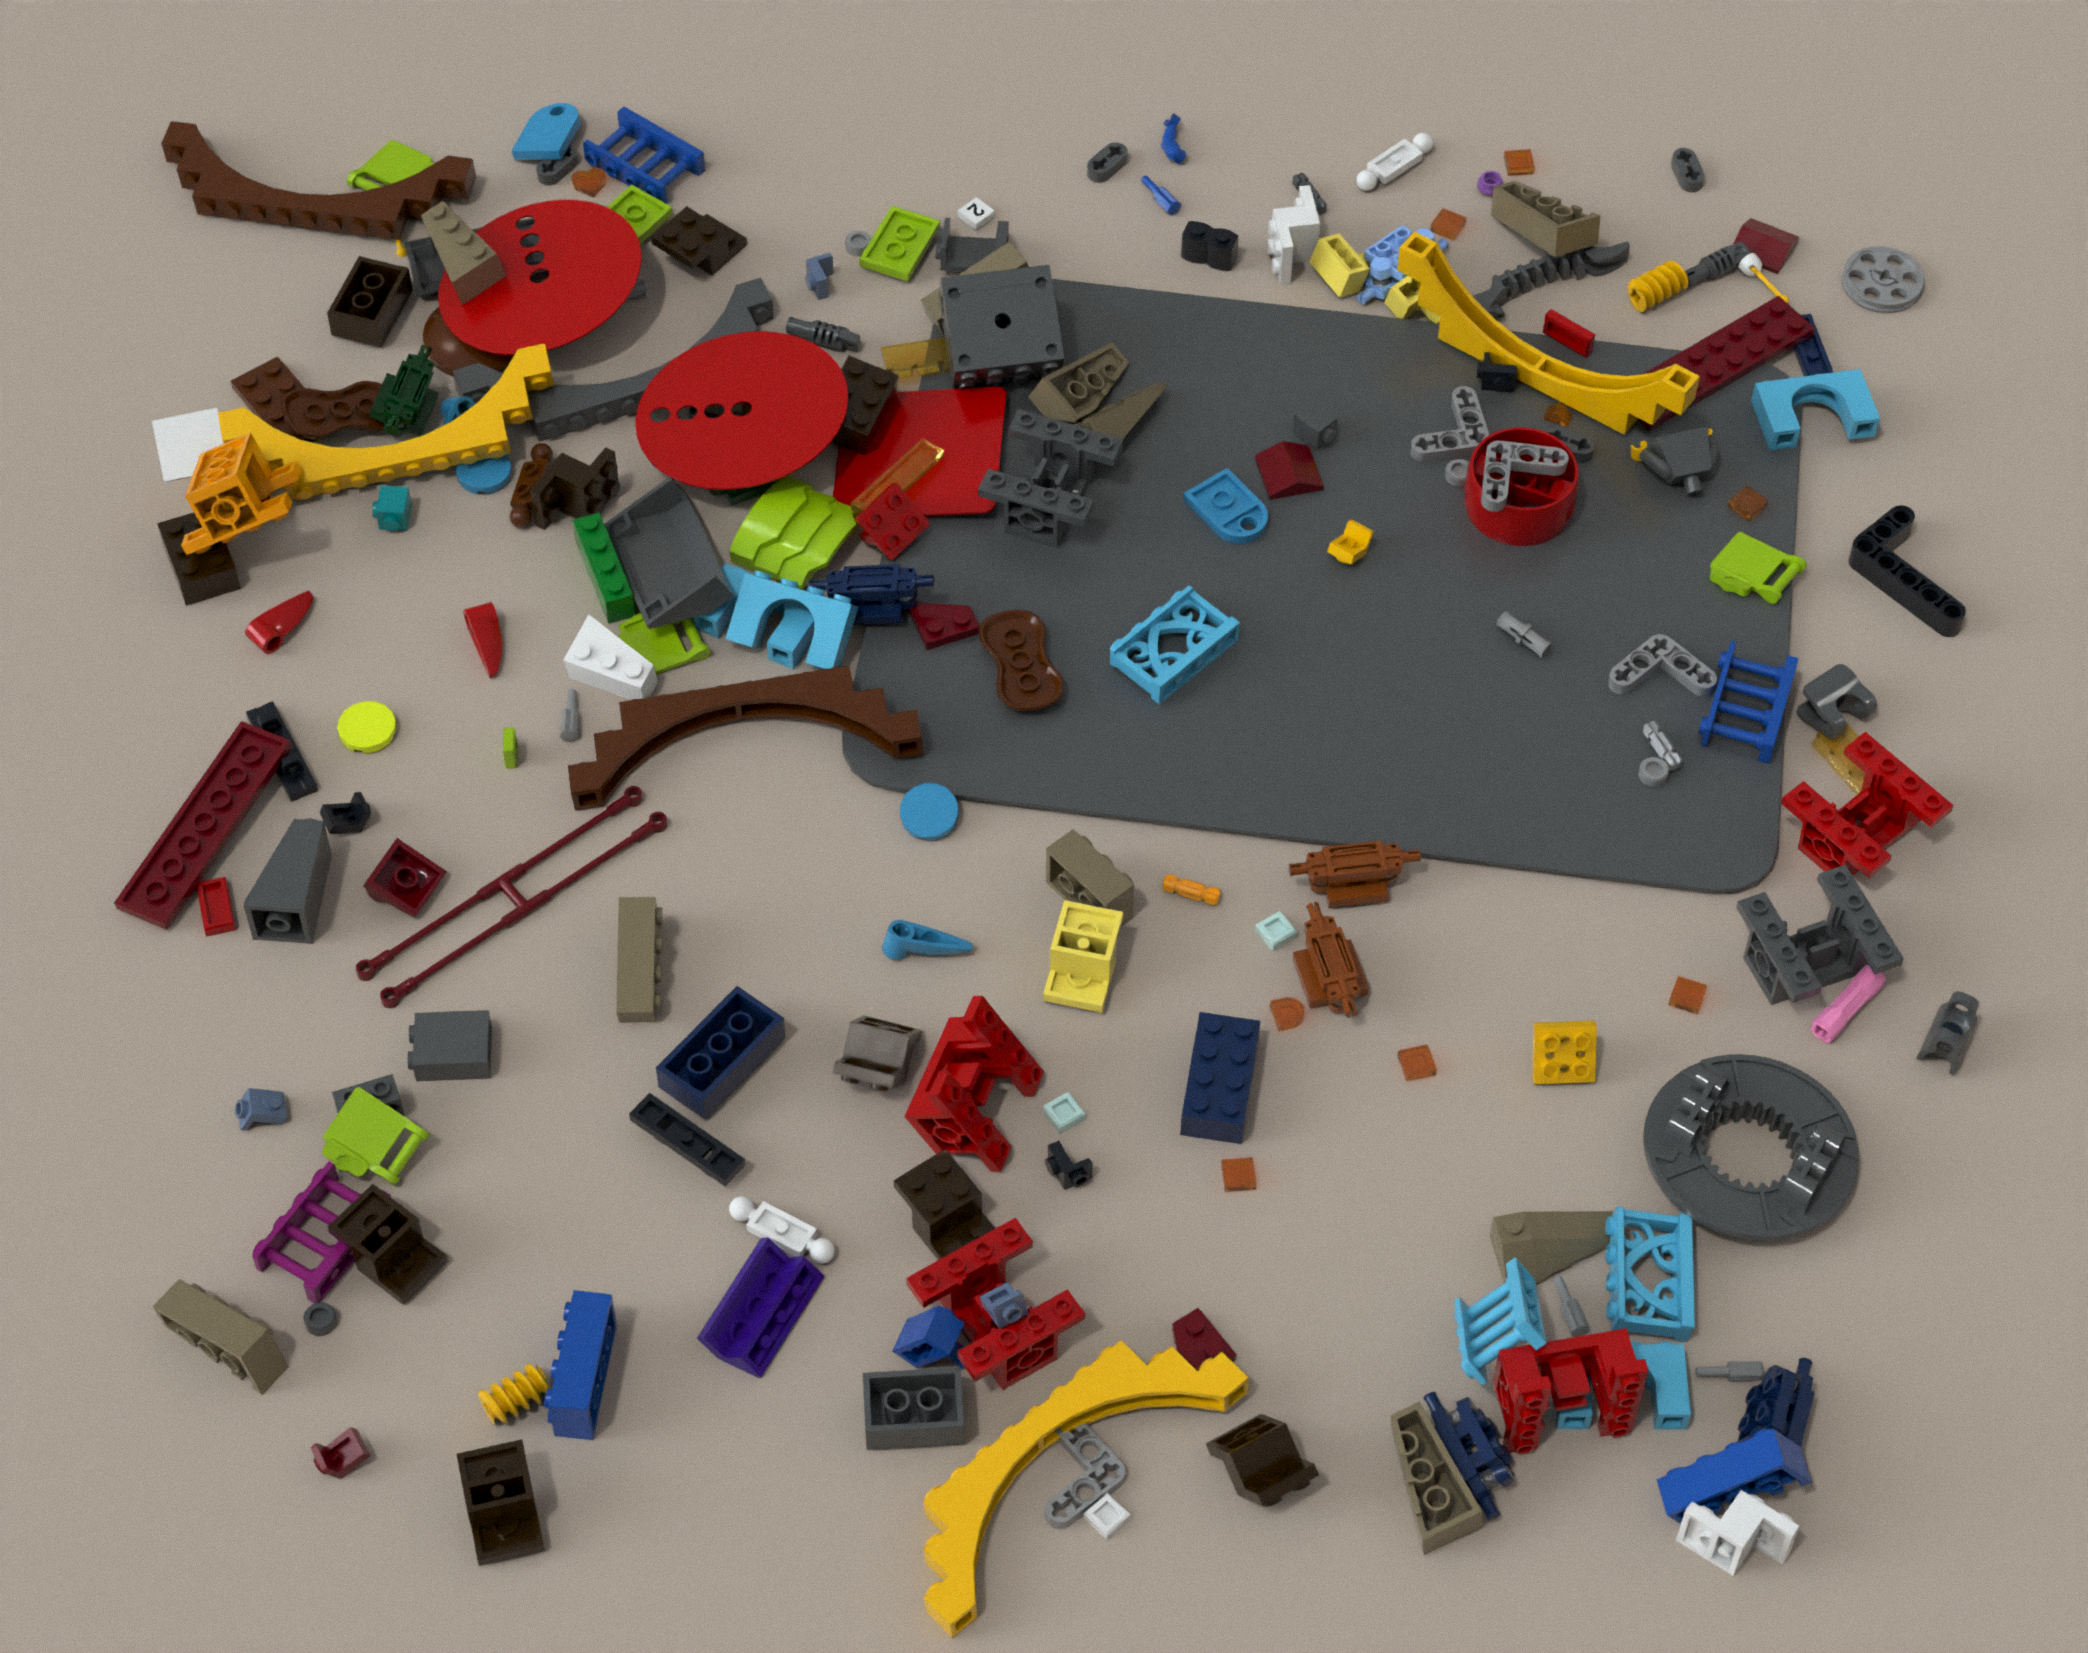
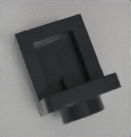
[1476,352,1517,392]
[320,792,371,834]
[1045,1140,1093,1190]

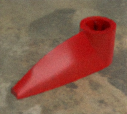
[245,590,314,654]
[463,602,502,678]

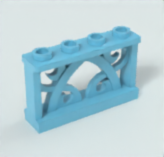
[1110,585,1240,705]
[1605,1206,1695,1342]

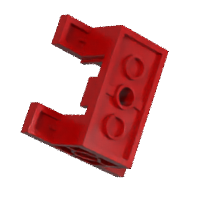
[1781,732,1954,878]
[904,996,1044,1172]
[906,1217,1085,1390]
[1493,1328,1649,1454]

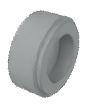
[845,231,872,257]
[1445,459,1469,487]
[1638,757,1669,787]

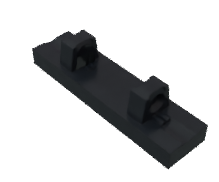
[246,701,318,802]
[629,1093,746,1187]

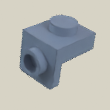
[805,253,834,300]
[235,1088,287,1130]
[980,1282,1028,1329]

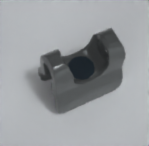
[1797,664,1877,739]
[1916,991,1979,1075]

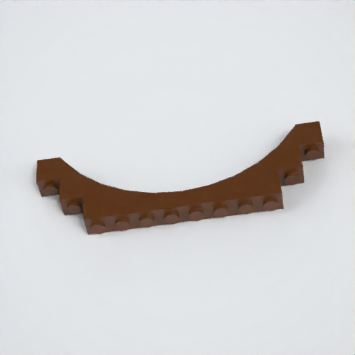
[161,121,476,240]
[568,666,924,811]

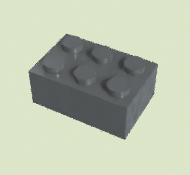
[863,1367,965,1450]

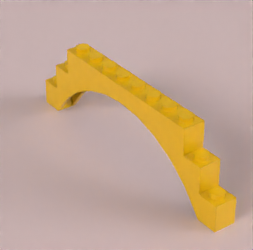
[1397,231,1700,435]
[218,343,554,500]
[923,1340,1249,1638]

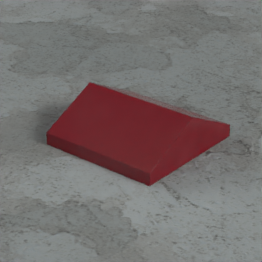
[1733,218,1799,274]
[1255,441,1324,500]

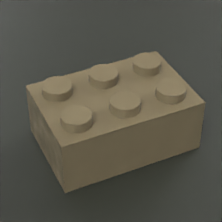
[1046,829,1134,927]

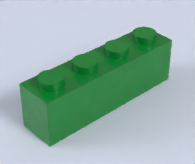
[573,512,635,624]

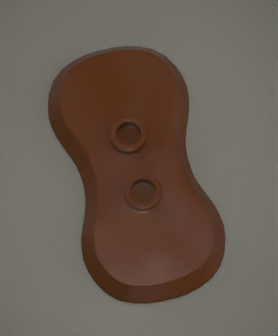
[281,381,385,439]
[979,610,1064,712]

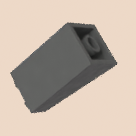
[244,818,332,944]

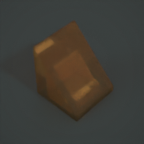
[1543,402,1573,427]

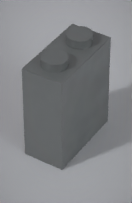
[408,1010,492,1081]

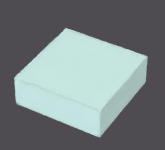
[1255,911,1298,951]
[1042,1092,1085,1134]

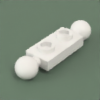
[1356,133,1433,191]
[729,1196,835,1264]

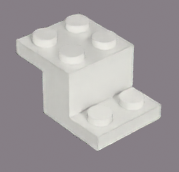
[1267,185,1320,285]
[1676,1490,1799,1576]

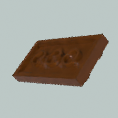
[230,356,317,442]

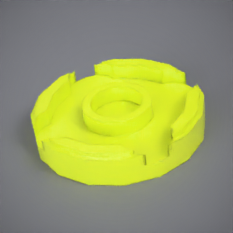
[337,701,397,753]

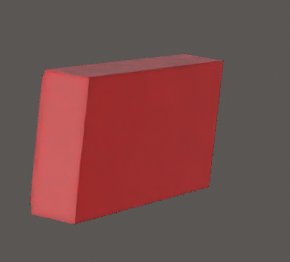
[1543,309,1595,358]
[197,876,236,937]

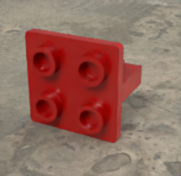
[855,482,930,560]

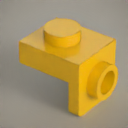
[1327,520,1374,565]

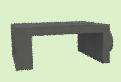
[936,218,1009,272]

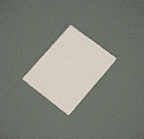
[152,408,223,482]

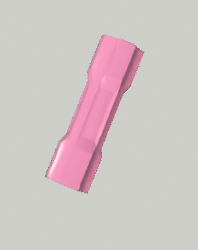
[1810,965,1886,1043]

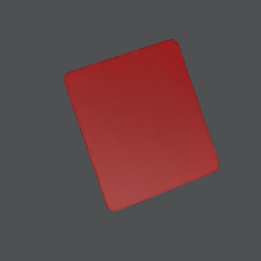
[833,386,1006,516]

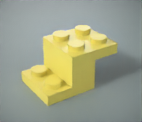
[1043,900,1123,1013]

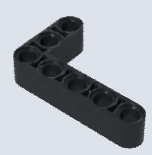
[1848,505,1966,637]

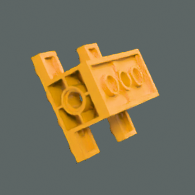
[181,432,302,555]

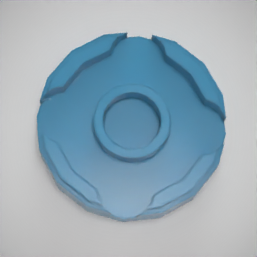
[456,455,512,494]
[900,783,959,841]

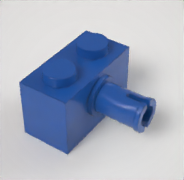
[892,1305,965,1369]

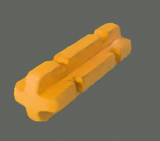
[1162,874,1221,905]

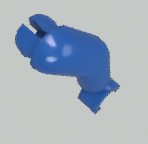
[1161,113,1186,164]

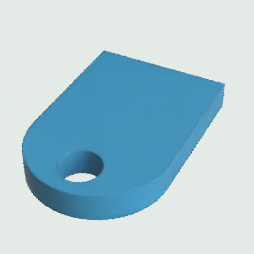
[511,103,581,160]
[1183,468,1268,544]

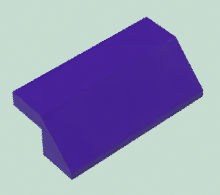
[697,1237,824,1378]

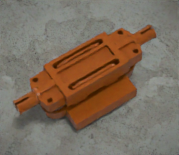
[1288,840,1421,908]
[1292,902,1369,1018]

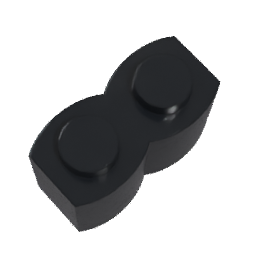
[1181,221,1239,271]

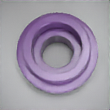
[1477,171,1504,195]

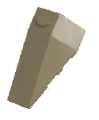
[1028,342,1129,423]

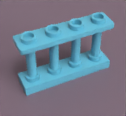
[1454,1257,1546,1385]

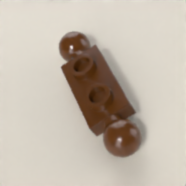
[509,443,553,528]

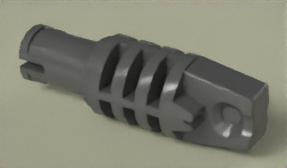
[1685,242,1750,287]
[786,316,861,352]

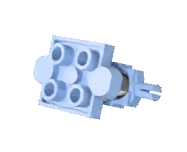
[1357,225,1449,305]

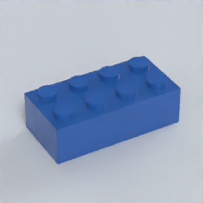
[544,1290,617,1440]

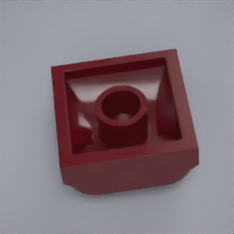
[363,838,447,918]

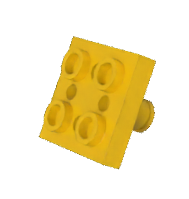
[1532,1021,1597,1084]

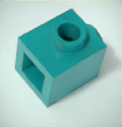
[372,486,412,531]

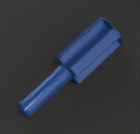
[1141,175,1181,215]

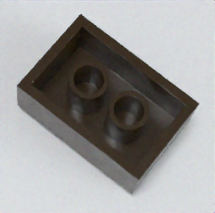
[327,256,413,347]
[832,355,899,455]
[157,512,241,606]

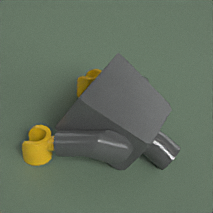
[1631,426,1720,496]

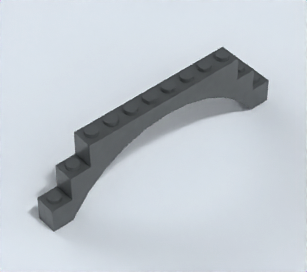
[453,278,774,442]

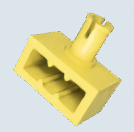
[1309,233,1370,298]
[1384,276,1440,324]

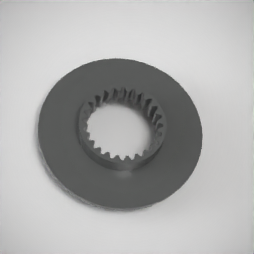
[1643,1054,1859,1241]

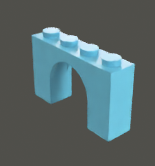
[1751,369,1880,450]
[693,563,814,670]
[725,570,858,669]
[1555,1342,1691,1429]

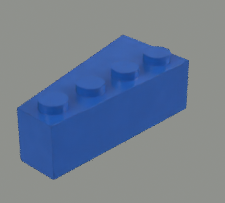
[1656,1429,1812,1524]

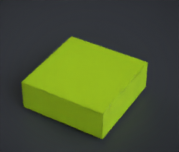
[503,727,518,769]

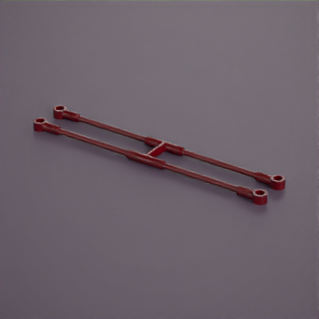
[356,786,667,1009]

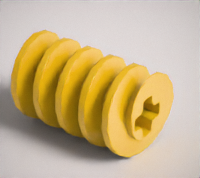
[1627,260,1688,312]
[478,1364,551,1425]

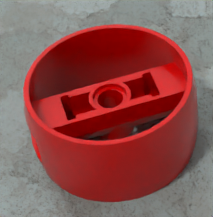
[1464,427,1579,546]

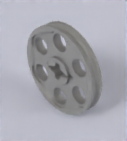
[1842,246,1924,313]

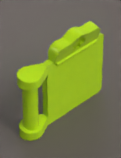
[346,140,435,190]
[1709,532,1807,604]
[617,613,711,675]
[322,1087,431,1186]

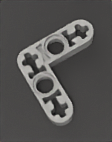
[1410,386,1490,462]
[1481,441,1569,512]
[1608,634,1717,697]
[1045,1423,1125,1529]

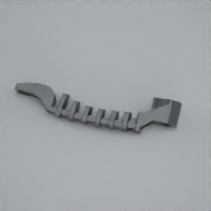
[1473,241,1630,321]

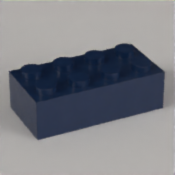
[656,986,786,1120]
[1180,1012,1261,1144]

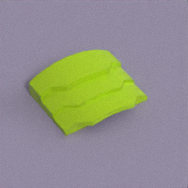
[729,476,861,590]

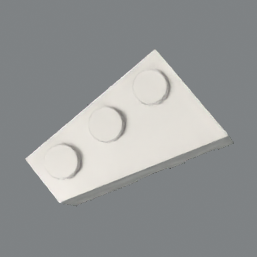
[563,614,658,700]

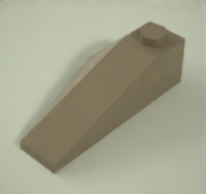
[1069,382,1167,439]
[1490,1211,1613,1285]

